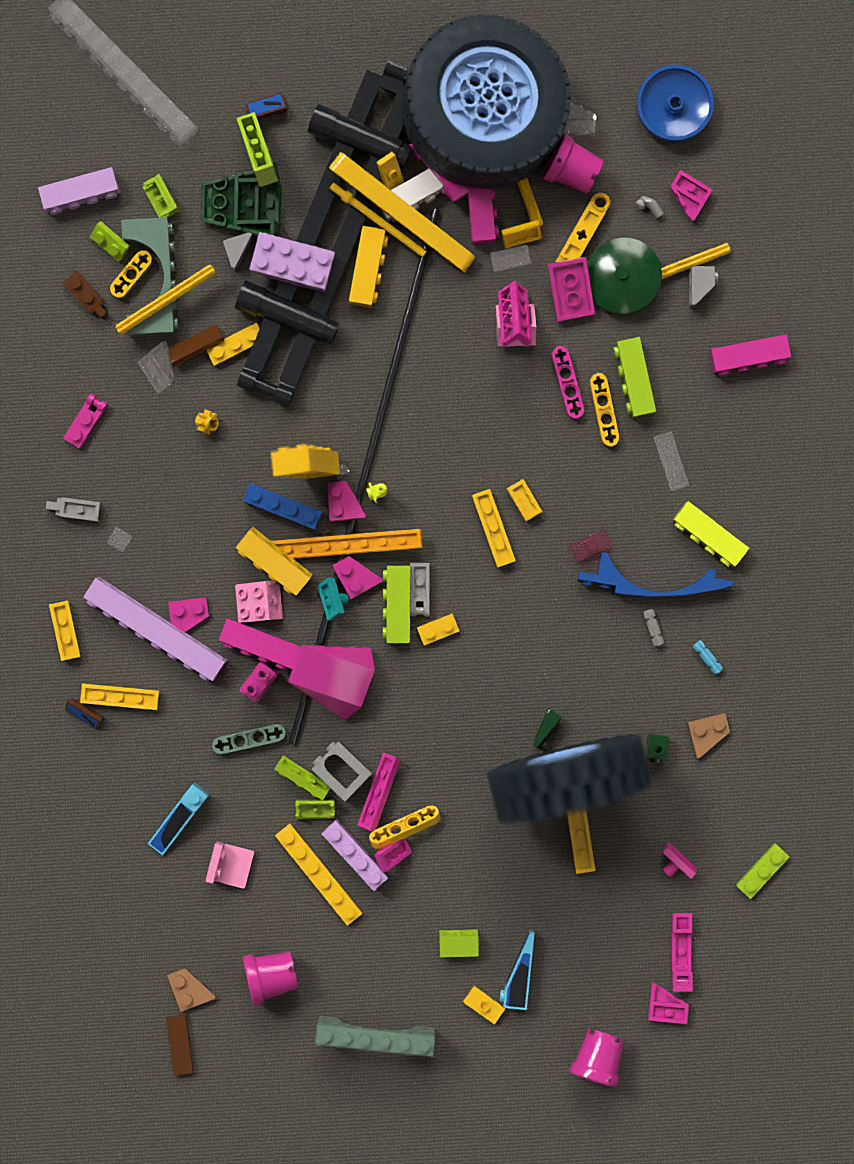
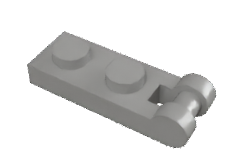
[410,563,429,617]

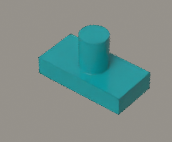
[317,578,349,621]

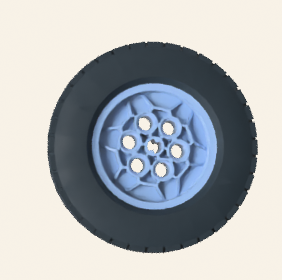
[402,14,571,189]

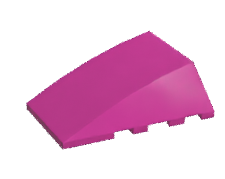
[288,645,375,720]

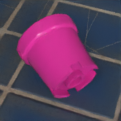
[542,133,603,194]
[242,951,298,1006]
[569,1028,625,1087]

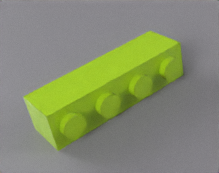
[237,112,278,187]
[613,337,656,418]
[383,566,410,643]

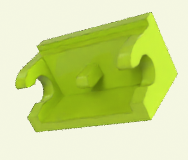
[143,174,179,218]
[295,799,335,819]
[439,929,479,957]

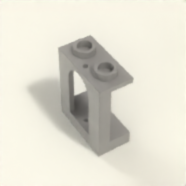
[312,741,372,801]

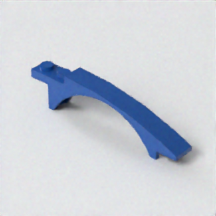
[577,552,734,597]

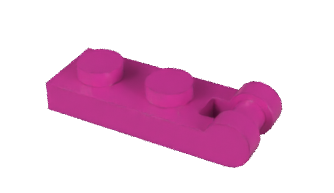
[63,393,108,449]

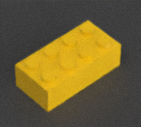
[271,445,340,479]

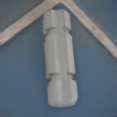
[643,609,664,646]

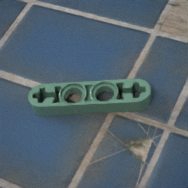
[212,724,286,754]

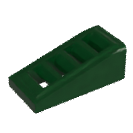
[533,708,561,747]

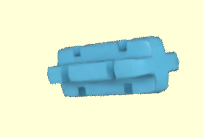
[693,640,723,674]

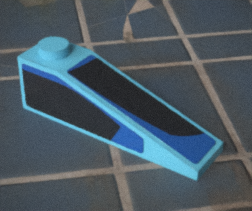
[148,783,210,855]
[500,929,535,1010]

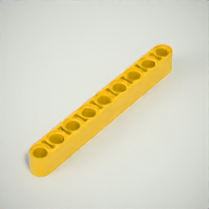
[329,152,476,273]

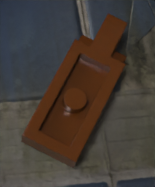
[63,270,108,319]

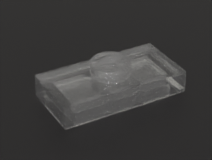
[490,245,532,273]

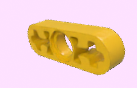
[110,251,153,299]

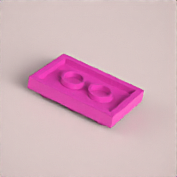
[547,257,595,321]

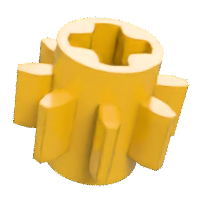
[195,409,219,435]

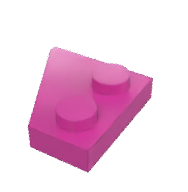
[670,170,713,222]
[327,481,367,522]
[332,556,383,599]
[168,597,209,633]
[648,982,689,1024]

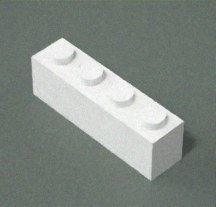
[381,169,446,222]

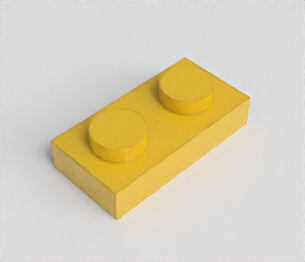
[417,614,459,645]

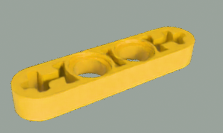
[590,373,619,447]
[369,806,440,849]

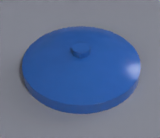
[637,65,714,142]

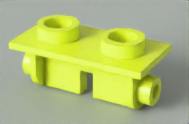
[367,483,387,504]

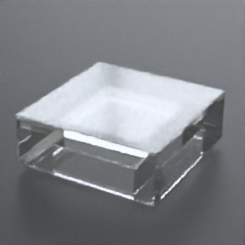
[106,526,133,553]

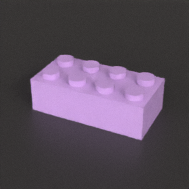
[250,232,335,293]

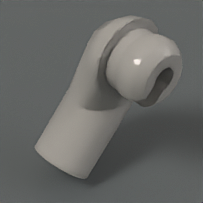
[636,196,664,218]

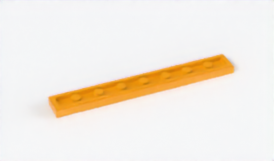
[272,529,422,559]

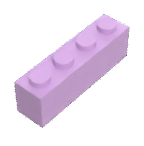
[38,167,121,215]
[322,819,388,891]

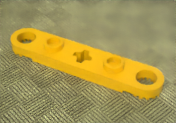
[556,193,610,262]

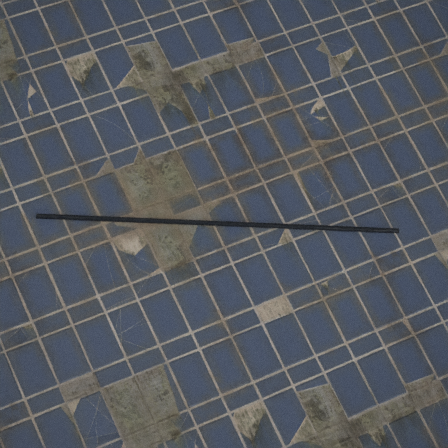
[289,208,440,744]

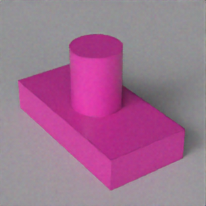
[375,838,412,872]
[663,842,697,878]

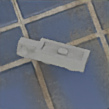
[46,497,101,522]

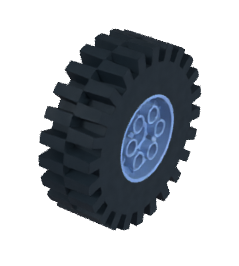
[486,734,653,824]

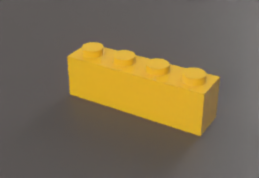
[349,226,389,308]
[236,526,313,595]

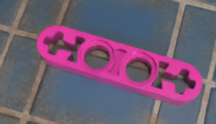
[552,346,584,419]

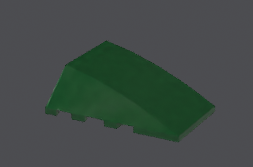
[201,162,281,236]

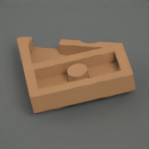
[687,713,730,758]
[167,968,216,1012]

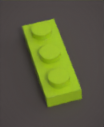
[274,755,330,800]
[736,843,789,899]

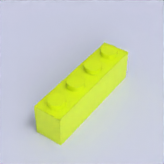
[672,501,749,567]

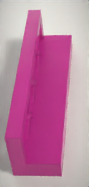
[498,280,532,347]

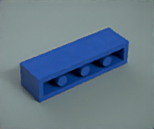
[243,483,323,531]

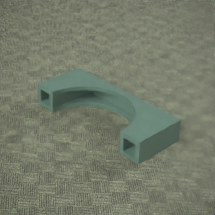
[121,217,179,337]
[315,1016,435,1056]

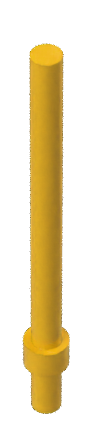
[329,182,427,257]

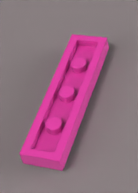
[358,753,401,831]

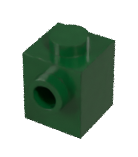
[646,734,669,763]

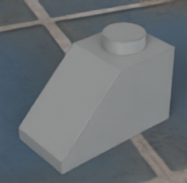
[689,266,718,308]

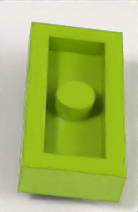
[90,221,130,262]

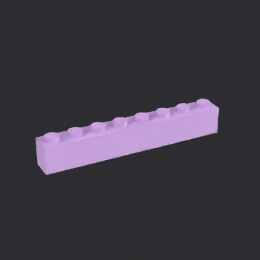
[83,577,227,681]

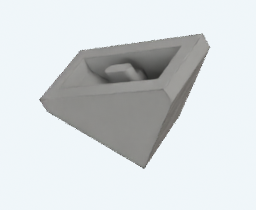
[223,232,253,271]

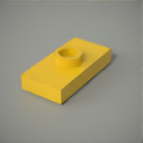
[376,152,404,190]
[501,220,542,249]
[507,479,542,522]
[463,986,506,1024]

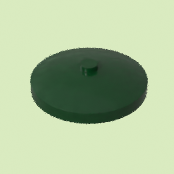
[587,238,662,315]

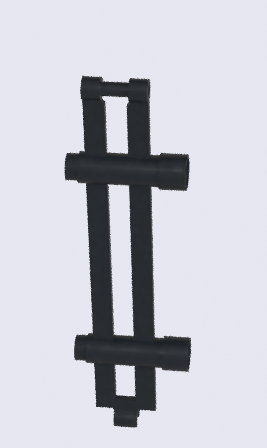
[235,60,412,407]

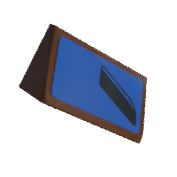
[246,92,287,120]
[65,698,104,729]

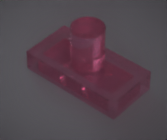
[569,529,612,562]

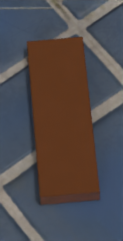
[165,324,224,367]
[166,1014,194,1076]

